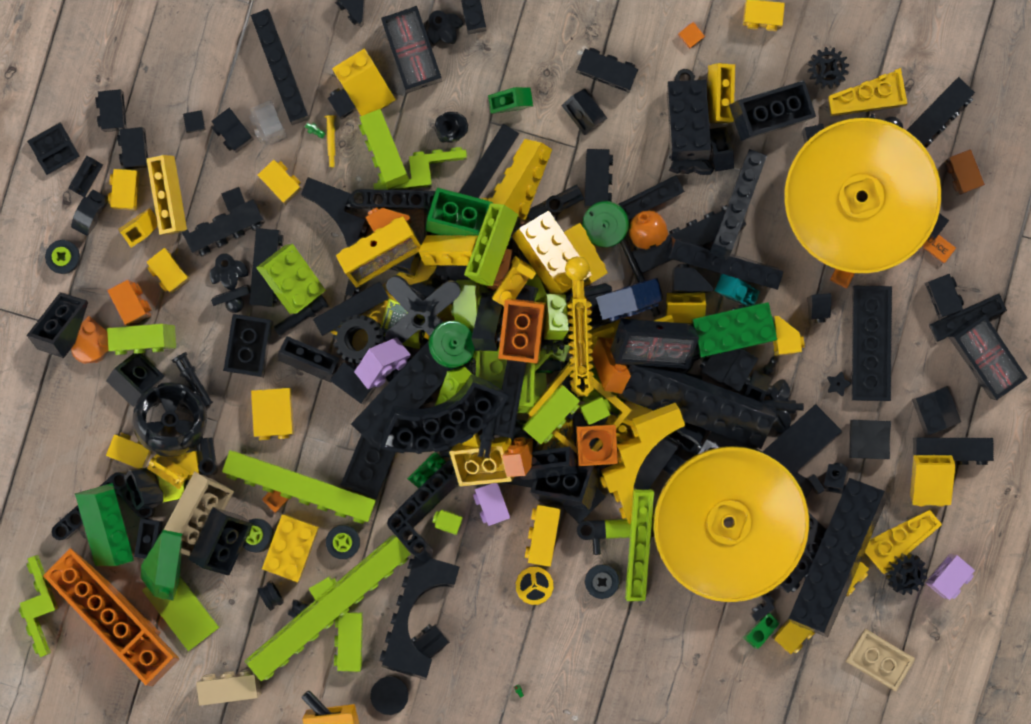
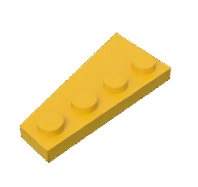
[864,510,942,574]

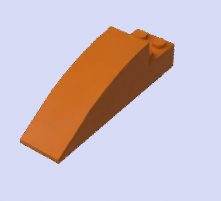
[43,548,180,687]

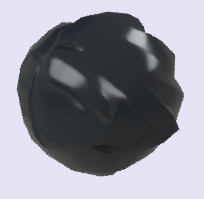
[434,111,469,143]

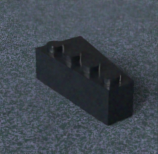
[182,199,265,257]

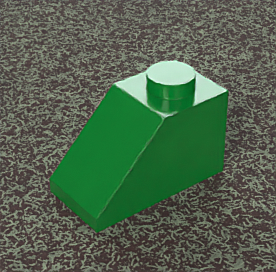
[488,87,533,114]

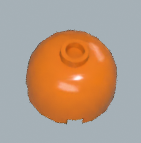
[629,210,668,249]

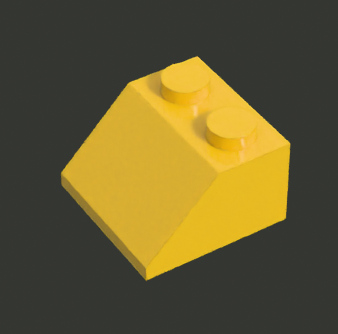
[772,316,805,356]

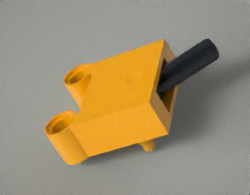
[302,691,360,724]

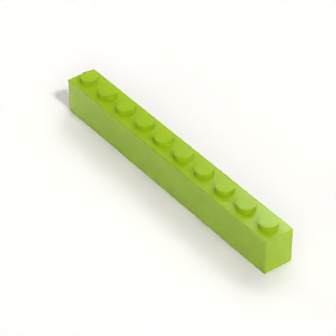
[244,535,411,681]

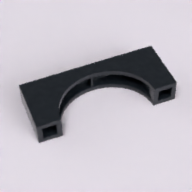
[379,556,460,680]

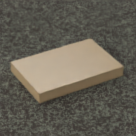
[845,629,915,691]

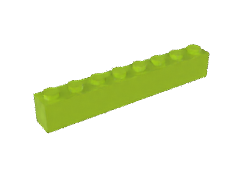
[222,450,376,524]

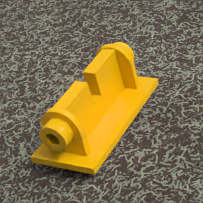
[147,454,190,489]

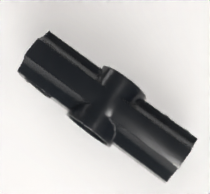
[528,184,584,221]

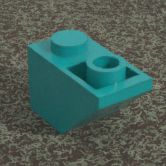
[714,274,760,307]

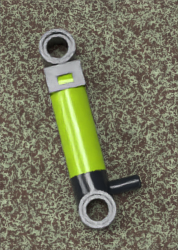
[576,517,654,555]

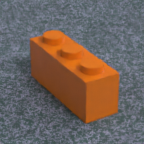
[591,337,631,394]

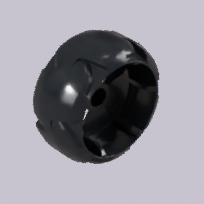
[132,382,207,457]

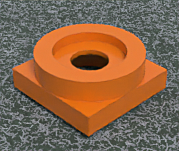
[576,424,618,466]

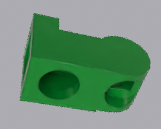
[743,613,780,649]

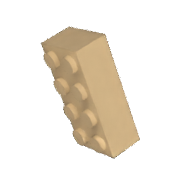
[164,471,234,556]

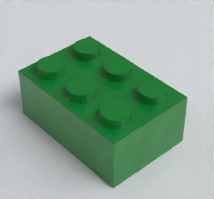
[426,188,493,235]

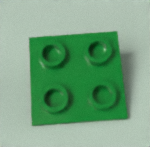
[407,452,446,489]

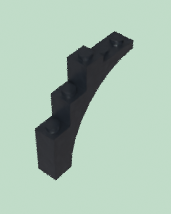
[301,177,368,297]

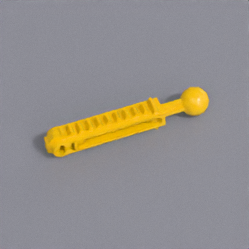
[565,256,594,397]

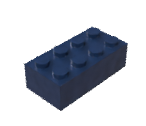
[596,278,664,321]

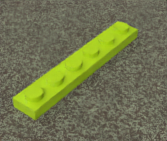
[625,490,654,601]

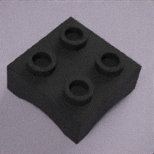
[849,420,891,459]

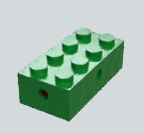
[691,302,777,358]

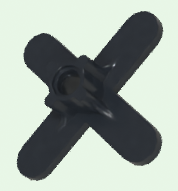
[385,275,461,343]

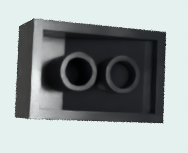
[26,292,88,358]

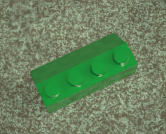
[75,483,134,566]

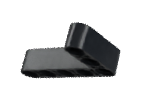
[348,189,438,239]
[387,460,459,561]
[51,472,155,541]

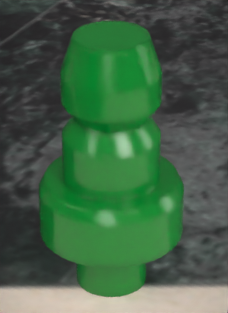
[305,122,326,138]

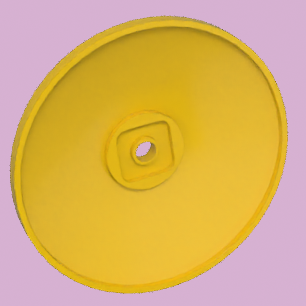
[785,118,941,273]
[654,447,809,602]

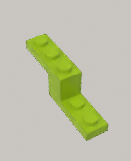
[373,147,467,190]
[19,555,59,657]

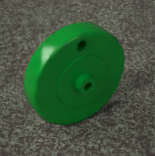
[582,201,629,248]
[429,321,475,368]

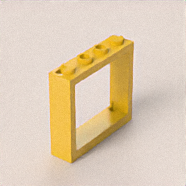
[526,361,632,454]

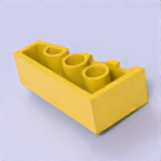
[488,139,552,220]

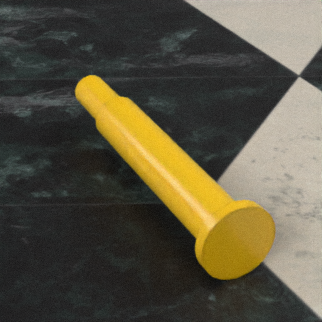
[325,115,336,168]

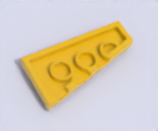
[828,68,907,116]

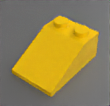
[332,48,396,116]

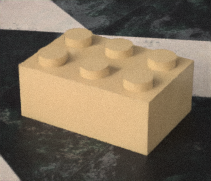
[196,669,262,706]

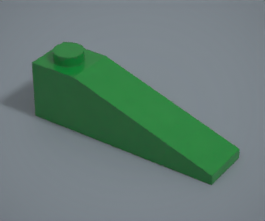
[141,530,182,601]

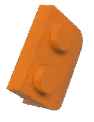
[71,316,109,364]

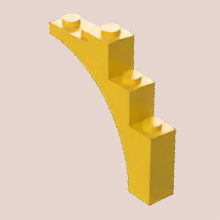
[599,403,685,524]

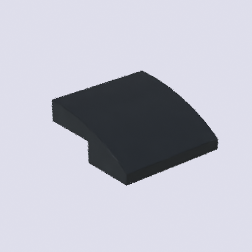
[27,122,80,175]

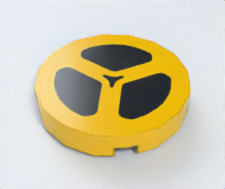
[515,567,554,605]

